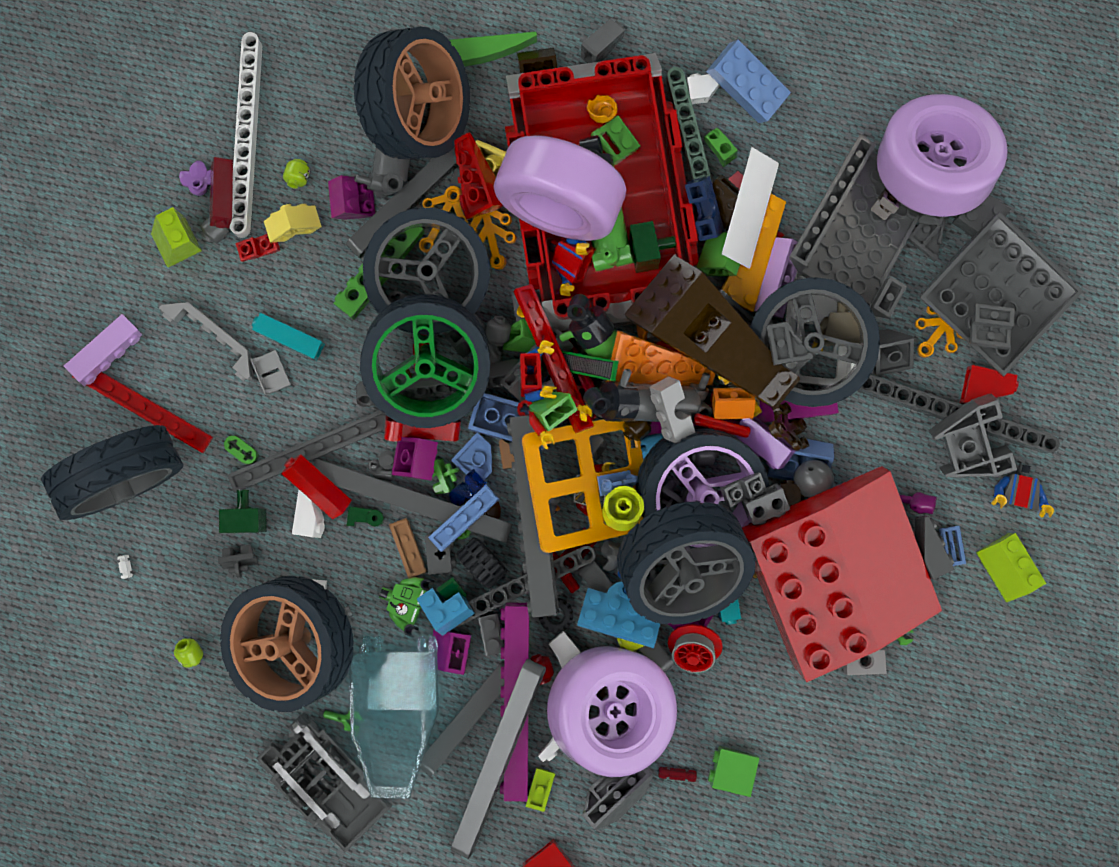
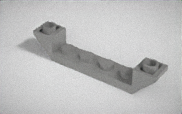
[159,302,253,381]

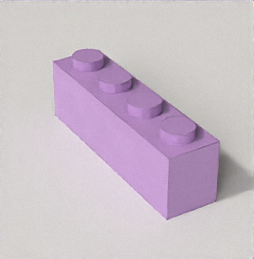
[754,238,798,318]
[64,314,142,387]

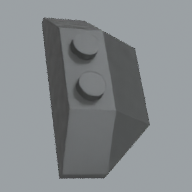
[582,768,653,830]

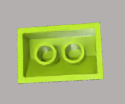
[976,533,1047,603]

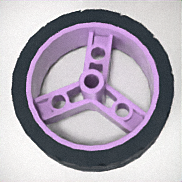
[636,426,770,549]

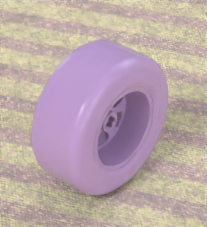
[877,94,1007,217]
[494,136,626,241]
[547,646,677,777]

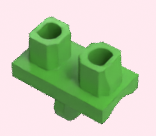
[432,458,459,494]

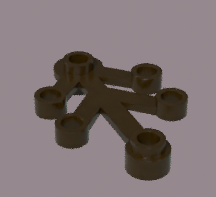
[769,402,809,451]

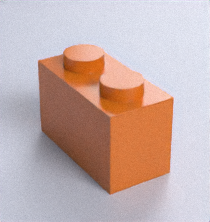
[712,388,755,419]

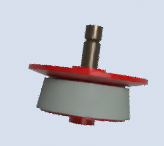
[668,624,723,673]

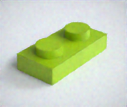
[525,767,555,812]

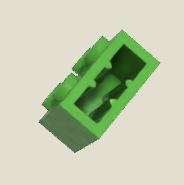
[696,233,740,276]
[708,746,759,797]

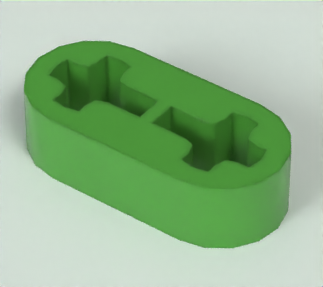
[224,436,258,465]

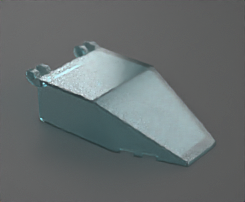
[349,636,439,799]

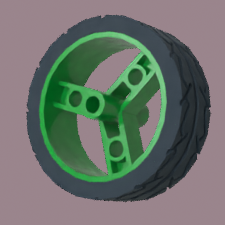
[360,294,490,428]

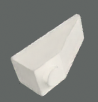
[292,490,325,538]

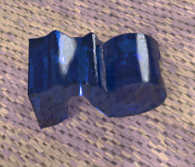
[449,469,486,506]

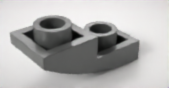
[720,472,767,507]

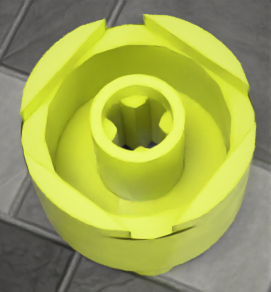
[602,486,644,531]

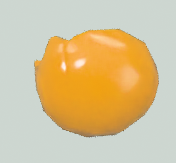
[587,95,617,123]

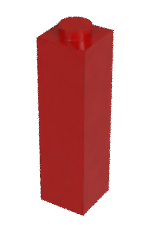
[281,454,352,519]

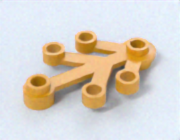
[419,186,468,254]
[469,210,517,270]
[915,306,963,358]

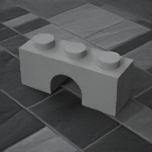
[649,376,695,443]

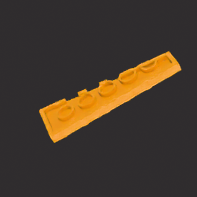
[722,194,786,312]

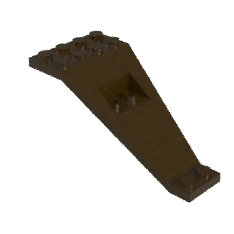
[624,255,800,410]

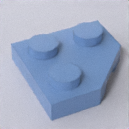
[451,433,492,486]

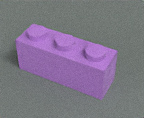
[735,417,795,469]

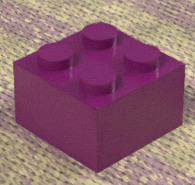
[392,437,438,481]

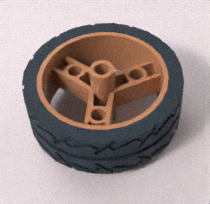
[354,26,470,159]
[220,576,354,712]

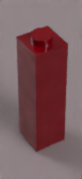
[210,157,233,228]

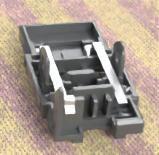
[256,712,392,852]

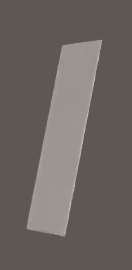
[722,147,779,269]

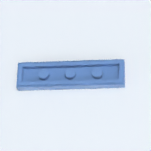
[428,485,500,552]

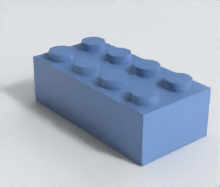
[706,40,791,123]
[468,393,544,451]

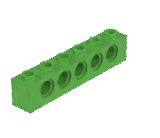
[333,227,425,320]

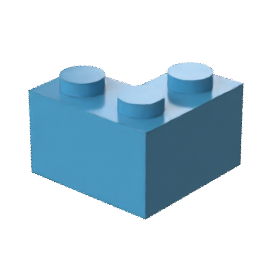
[417,588,475,635]

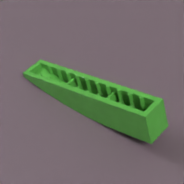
[450,32,537,67]

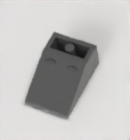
[915,516,955,580]

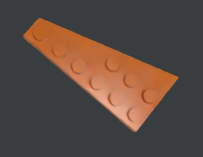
[606,331,715,386]

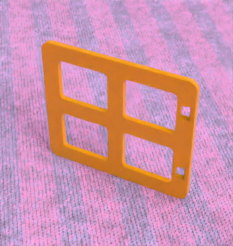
[522,419,643,553]

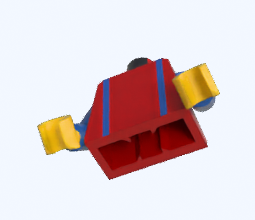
[548,238,595,297]
[520,340,557,402]

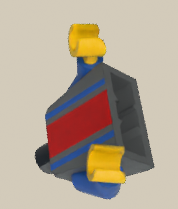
[991,464,1054,518]

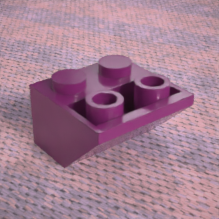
[328,175,375,220]
[427,629,472,675]

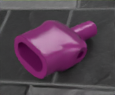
[900,492,937,514]

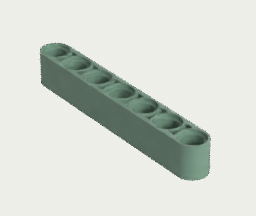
[666,67,712,182]

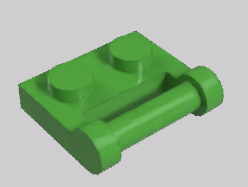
[591,116,640,165]

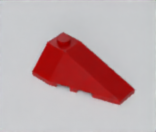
[454,133,503,220]

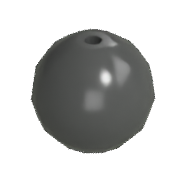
[793,460,834,499]

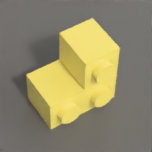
[264,204,322,242]

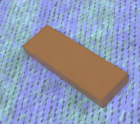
[389,518,427,578]

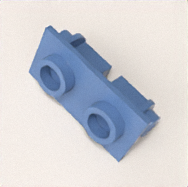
[597,470,639,496]

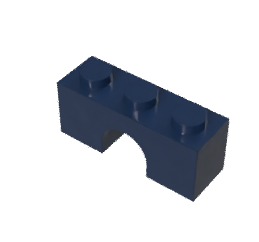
[685,176,724,241]

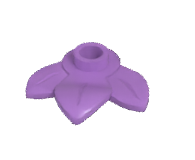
[179,161,211,196]

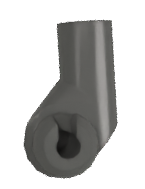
[368,460,395,480]

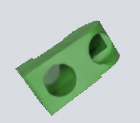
[704,128,738,167]

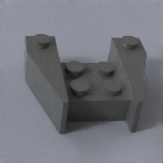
[929,393,1017,477]

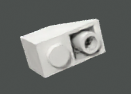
[686,73,720,104]

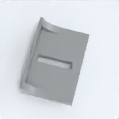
[250,350,291,396]

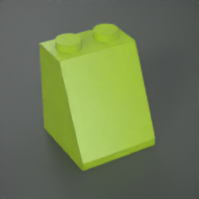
[151,207,202,268]

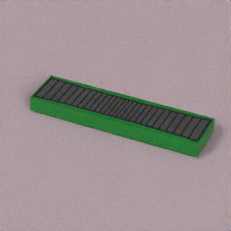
[562,351,619,381]

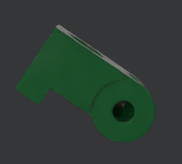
[346,507,385,527]

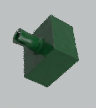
[629,221,676,273]
[219,490,267,533]

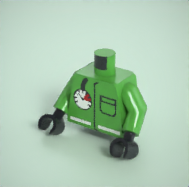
[379,577,434,638]

